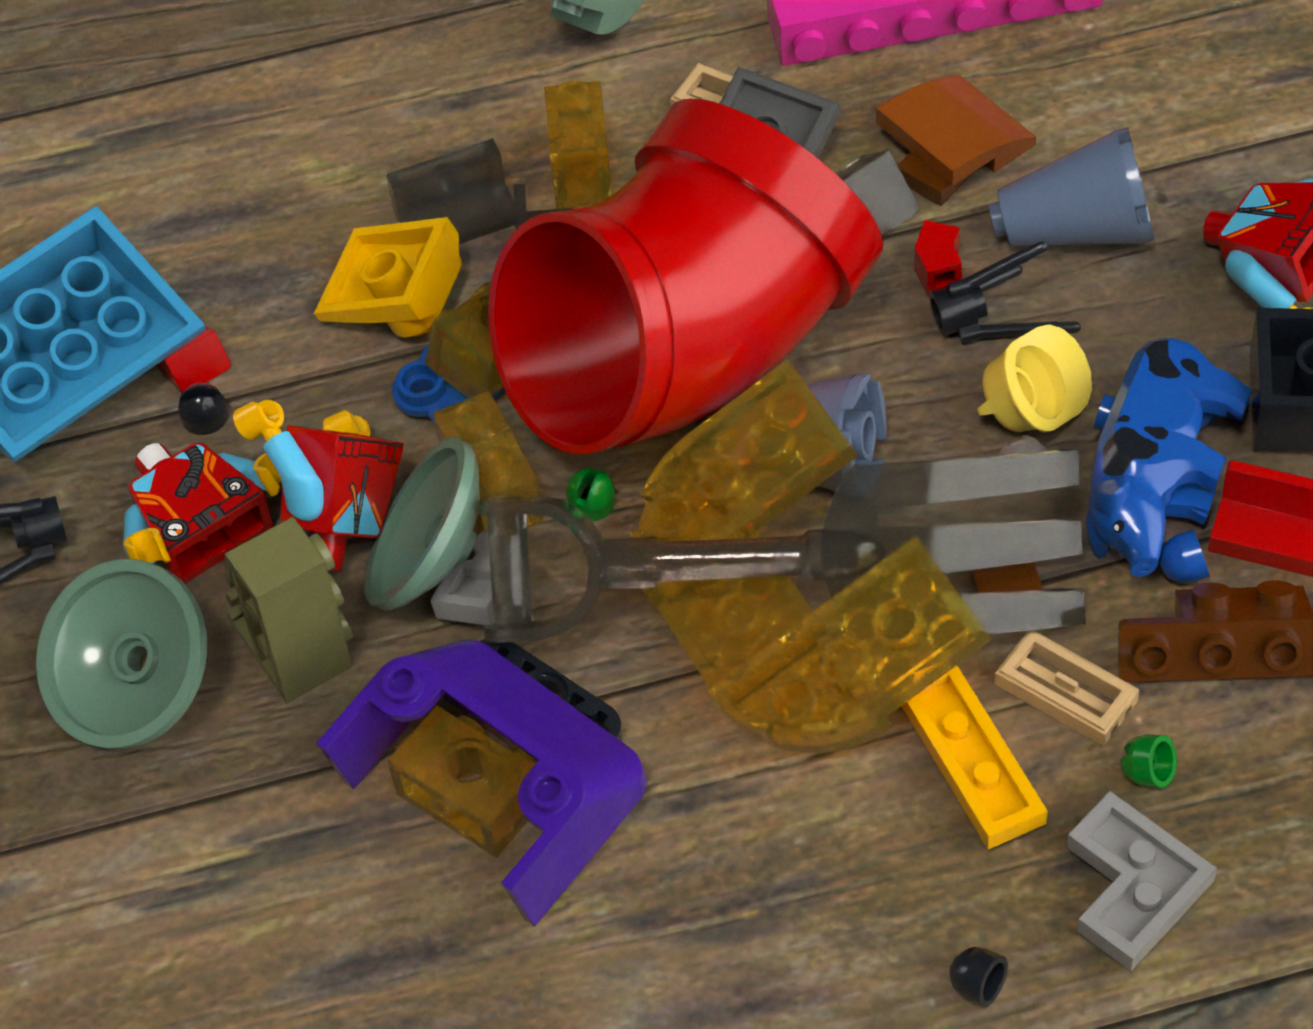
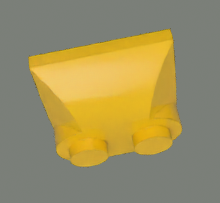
[314,217,462,338]

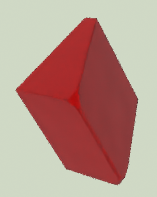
[157,326,231,392]

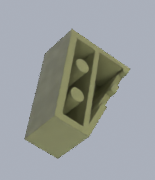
[225,517,353,703]

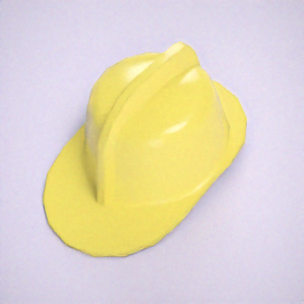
[977,324,1092,433]

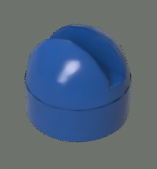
[1159,529,1210,583]

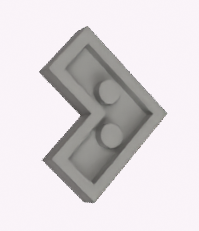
[1067,791,1217,971]

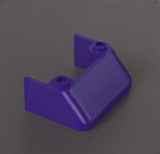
[316,639,647,927]

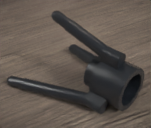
[929,241,1081,344]
[0,496,68,584]

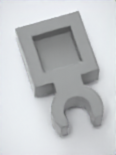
[430,531,524,626]

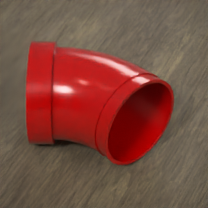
[488,99,883,454]

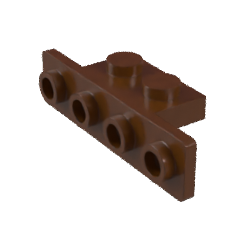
[1118,580,1313,682]

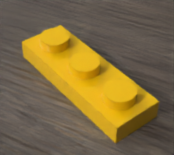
[897,661,1048,850]

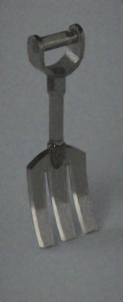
[476,449,1086,642]

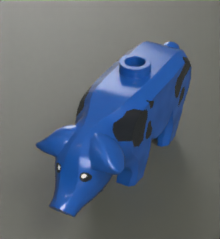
[1086,338,1252,577]

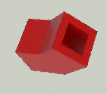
[914,220,962,296]

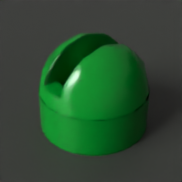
[566,467,616,521]
[1120,734,1177,788]

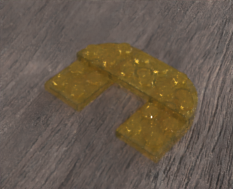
[631,359,992,753]

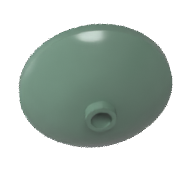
[364,437,480,611]
[36,559,207,749]

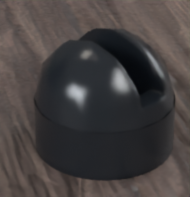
[178,382,228,435]
[949,947,1008,1007]

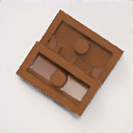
[876,75,1036,187]

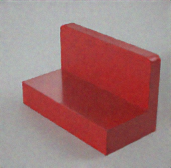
[1208,460,1313,577]

